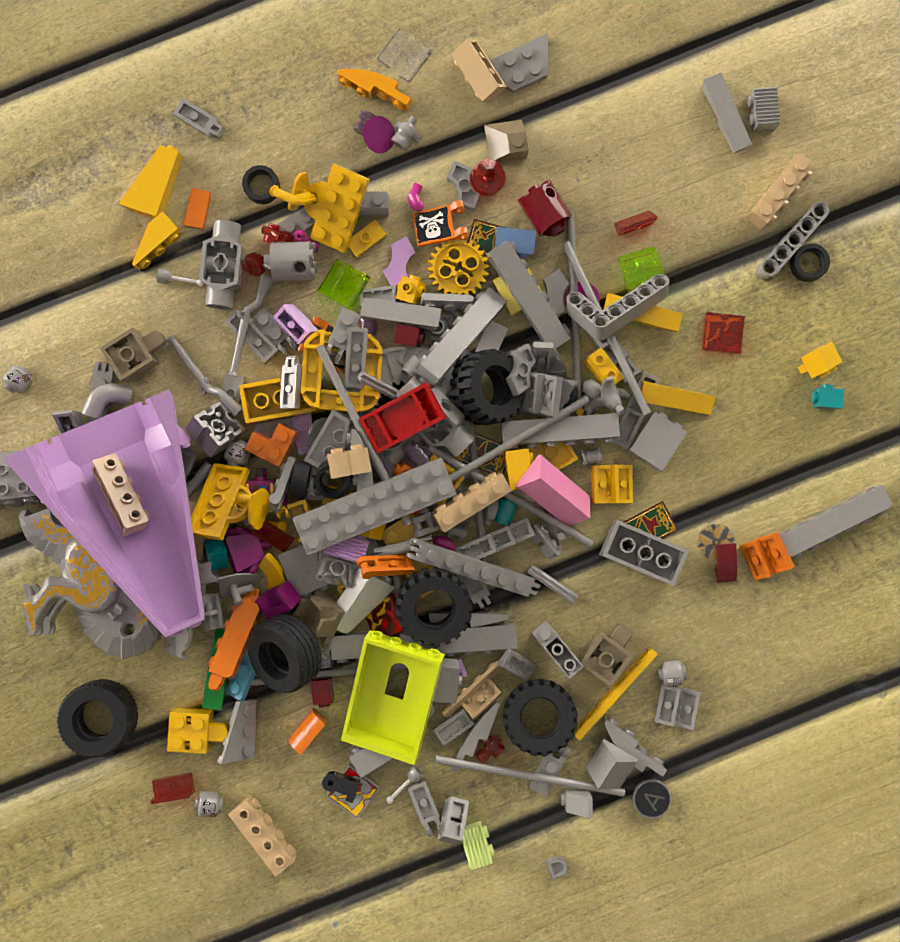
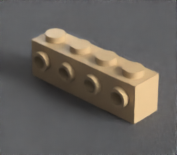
[746,152,814,230]
[91,453,150,537]
[431,472,512,532]
[228,795,297,877]

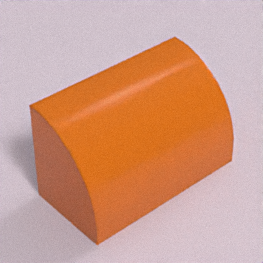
[288,708,328,755]

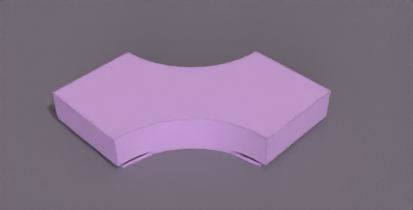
[383,236,416,286]

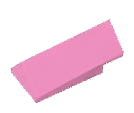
[516,454,590,526]

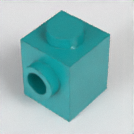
[811,384,844,410]
[203,539,228,571]

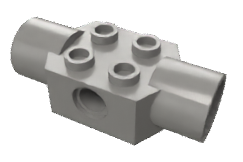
[199,220,246,310]
[395,376,475,457]

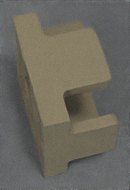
[295,590,345,644]

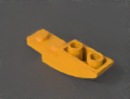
[337,69,411,112]

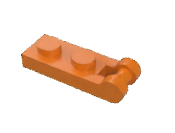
[356,555,415,579]

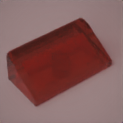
[614,211,657,236]
[251,520,295,552]

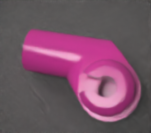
[407,182,424,212]
[294,230,320,252]
[433,536,456,551]

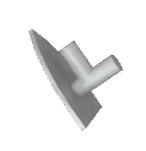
[218,573,263,606]

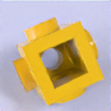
[396,275,426,305]

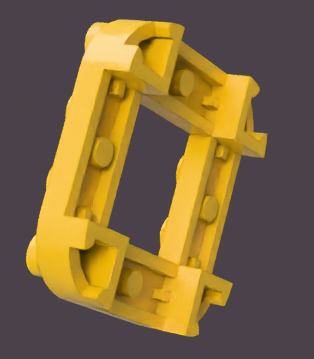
[301,330,383,413]

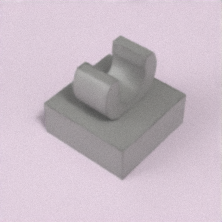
[447,521,470,542]

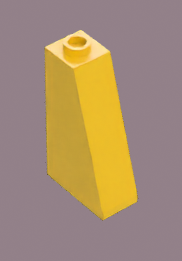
[120,145,183,219]

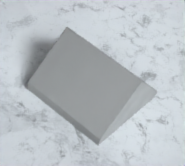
[586,739,638,789]

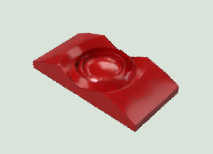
[359,382,446,454]

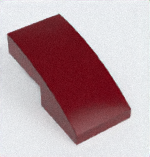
[715,543,737,583]

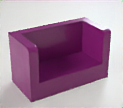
[255,580,302,620]

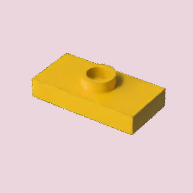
[348,219,387,258]

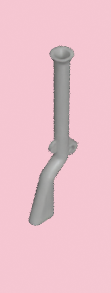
[227,275,274,377]
[166,335,243,417]

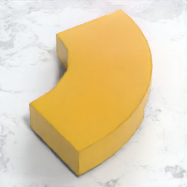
[259,553,287,589]

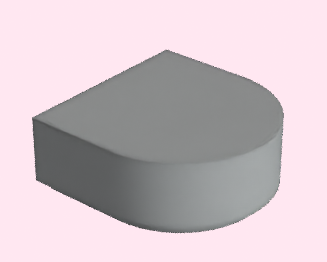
[545,856,568,880]

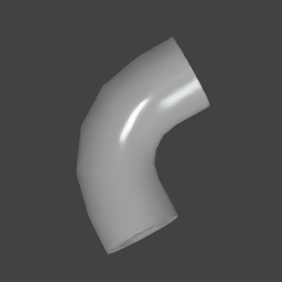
[81,383,132,418]

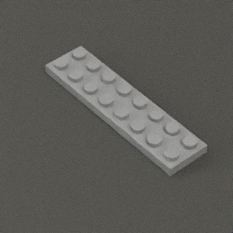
[292,457,456,556]

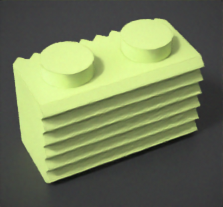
[462,821,495,870]

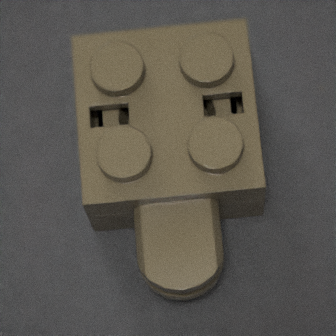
[100,327,166,383]
[578,624,634,687]

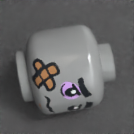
[2,365,33,394]
[224,439,252,467]
[194,791,223,818]

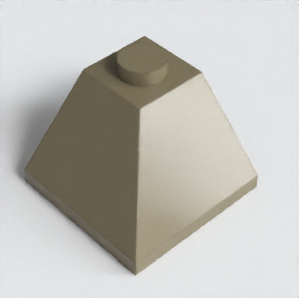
[484,120,529,163]

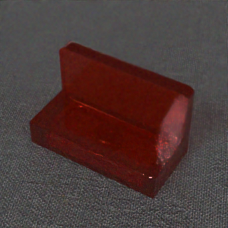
[150,772,195,804]

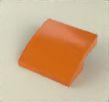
[739,531,795,581]

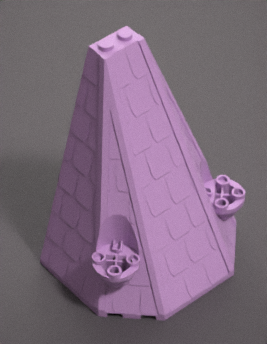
[4,389,205,637]

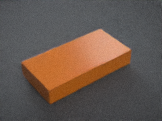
[184,188,212,230]

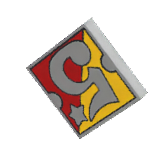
[326,763,380,819]

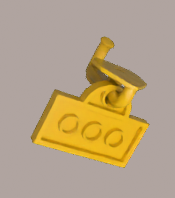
[270,164,370,253]
[191,463,287,541]

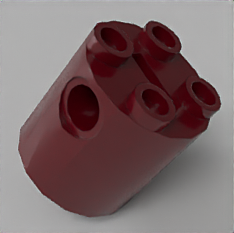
[518,179,572,237]

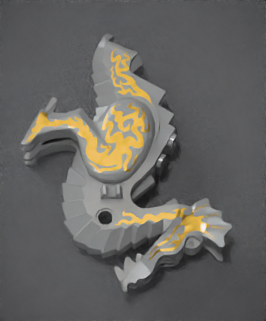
[19,508,222,660]

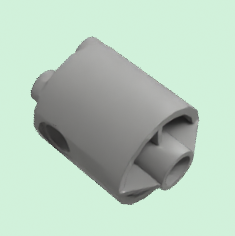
[264,241,318,282]

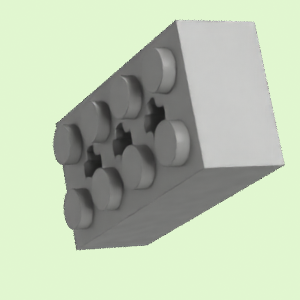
[599,519,689,586]

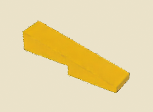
[603,293,683,333]
[640,381,716,415]

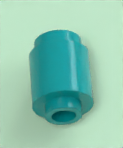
[495,497,517,525]

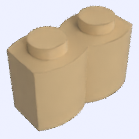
[327,444,372,479]

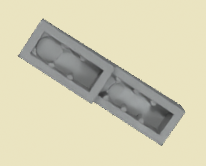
[701,72,752,154]
[360,298,441,331]
[613,370,661,449]
[428,612,509,628]

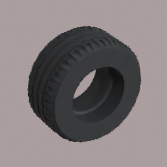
[248,614,322,693]
[57,679,138,758]

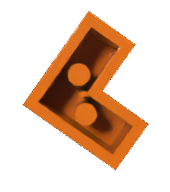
[244,423,301,467]

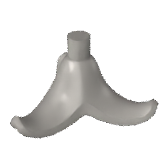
[586,376,630,415]

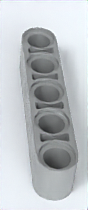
[756,202,829,280]

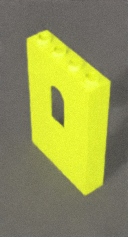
[341,630,445,765]

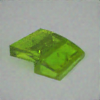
[618,246,664,293]
[317,259,370,310]

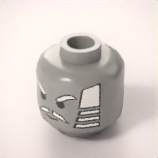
[658,660,687,686]

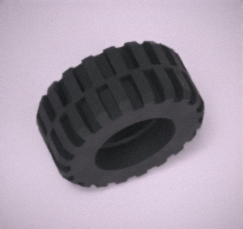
[450,349,524,426]
[395,567,473,647]
[503,678,578,757]

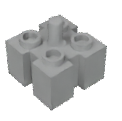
[185,401,246,458]

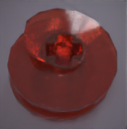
[469,159,506,196]

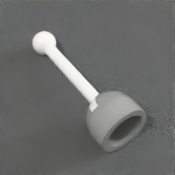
[157,268,204,286]
[386,765,424,804]

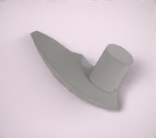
[542,510,565,540]

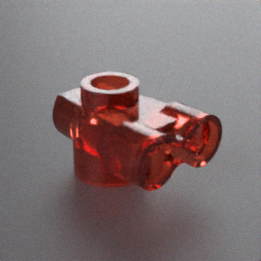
[261,223,294,244]
[475,734,505,764]

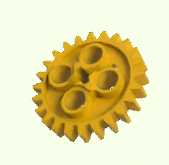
[427,240,489,295]

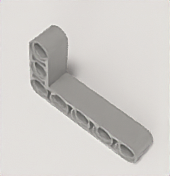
[567,274,669,340]

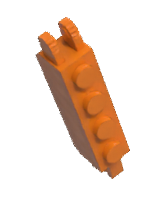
[208,587,262,692]

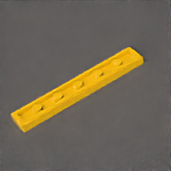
[574,647,658,741]

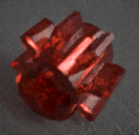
[242,252,266,277]

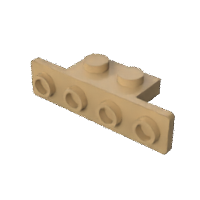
[441,660,503,720]

